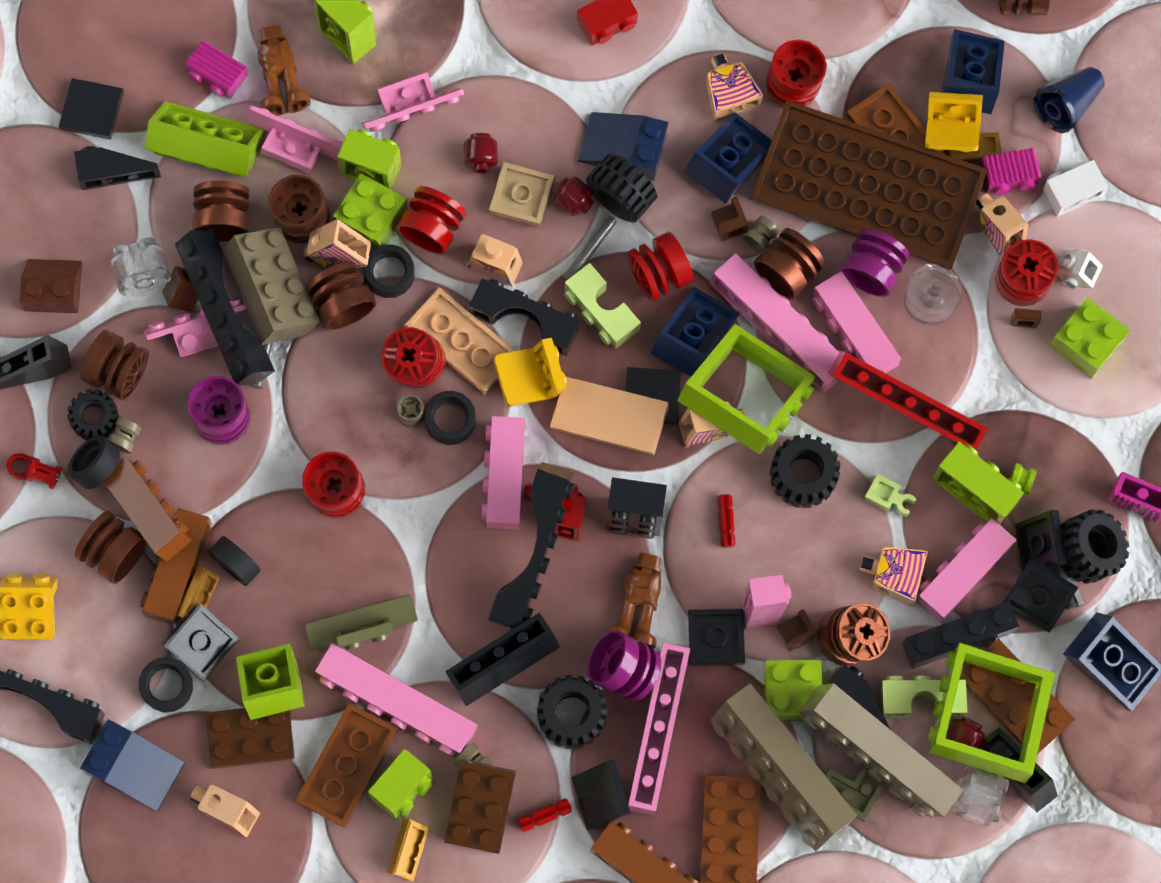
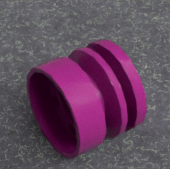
[839,228,910,297]
[188,376,250,445]
[587,630,661,702]

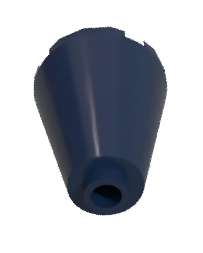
[1033,67,1105,133]

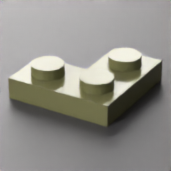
[825,765,886,822]

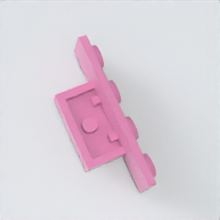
[361,72,464,132]
[248,105,343,174]
[144,297,246,357]

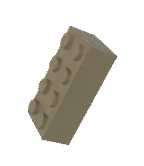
[223,227,320,345]

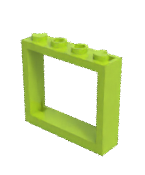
[677,324,816,455]
[928,643,1055,783]

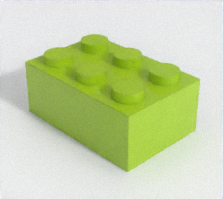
[313,0,376,65]
[932,442,1024,525]

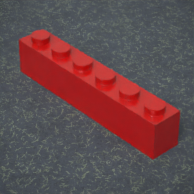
[828,350,988,450]

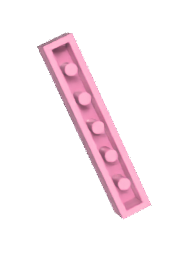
[709,254,840,394]
[628,642,690,816]
[315,643,477,758]

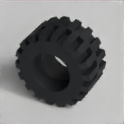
[586,153,658,223]
[770,434,840,508]
[1060,509,1129,584]
[537,675,607,749]

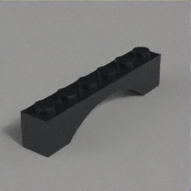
[175,230,275,385]
[488,462,576,629]
[0,669,105,745]

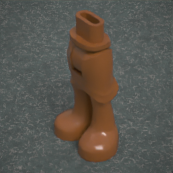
[257,25,311,116]
[605,553,662,649]

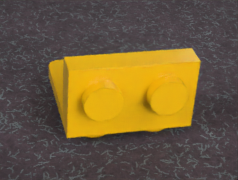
[925,92,983,152]
[493,338,567,407]
[0,573,58,640]

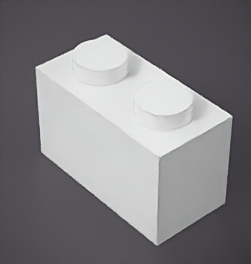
[1043,160,1108,217]

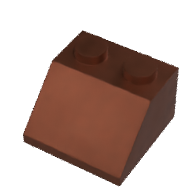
[19,259,82,313]

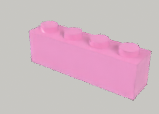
[812,271,901,373]
[481,416,525,530]
[916,518,1017,623]
[742,574,791,629]

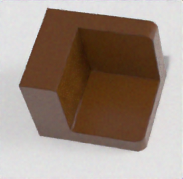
[711,197,748,241]
[162,266,198,312]
[777,609,817,651]

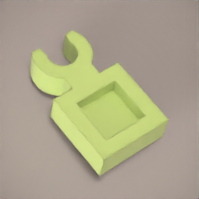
[864,473,916,516]

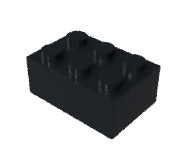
[605,477,667,539]

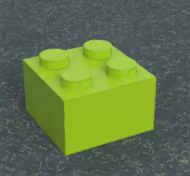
[337,129,402,190]
[333,173,408,249]
[1049,297,1130,379]
[236,643,305,720]
[763,660,822,721]
[368,749,433,821]

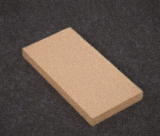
[404,287,515,395]
[550,377,669,455]

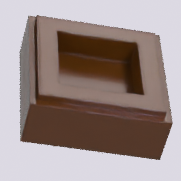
[1010,308,1042,328]

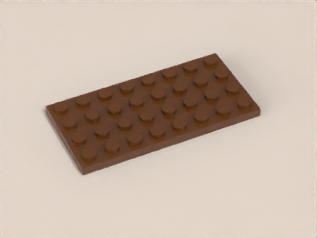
[751,100,987,270]

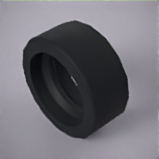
[364,244,415,298]
[424,391,476,445]
[68,435,120,489]
[208,536,261,586]
[139,657,193,712]

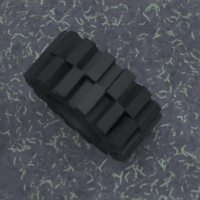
[67,389,119,440]

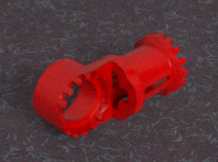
[6,452,62,489]

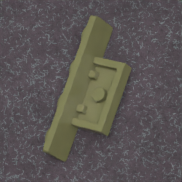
[305,594,418,650]

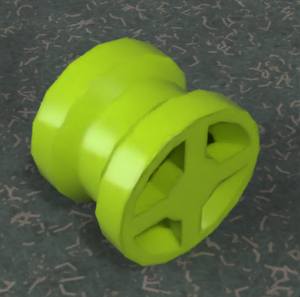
[1010,463,1037,495]

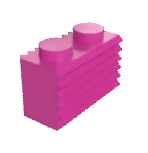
[185,40,248,99]
[980,148,1041,196]
[1108,472,1161,523]

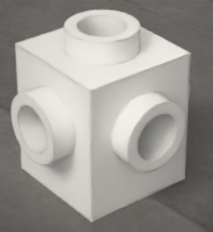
[1057,249,1103,289]

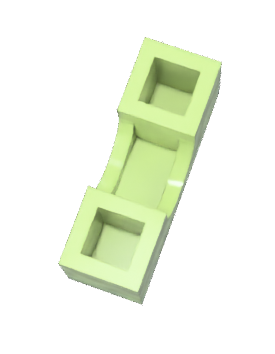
[564,263,641,350]
[879,676,967,718]

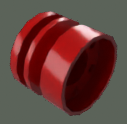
[766,39,827,107]
[396,186,466,255]
[627,231,694,301]
[995,239,1058,307]
[381,327,446,388]
[302,451,366,518]

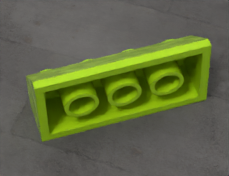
[145,101,265,177]

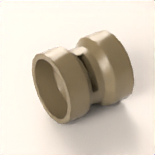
[743,215,780,253]
[397,394,425,428]
[107,417,142,454]
[454,743,493,768]

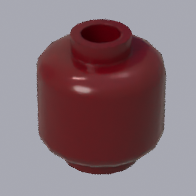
[464,132,498,174]
[554,177,594,216]
[946,716,985,749]

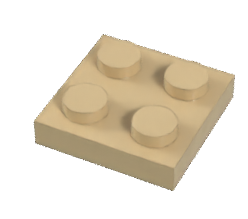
[489,162,555,227]

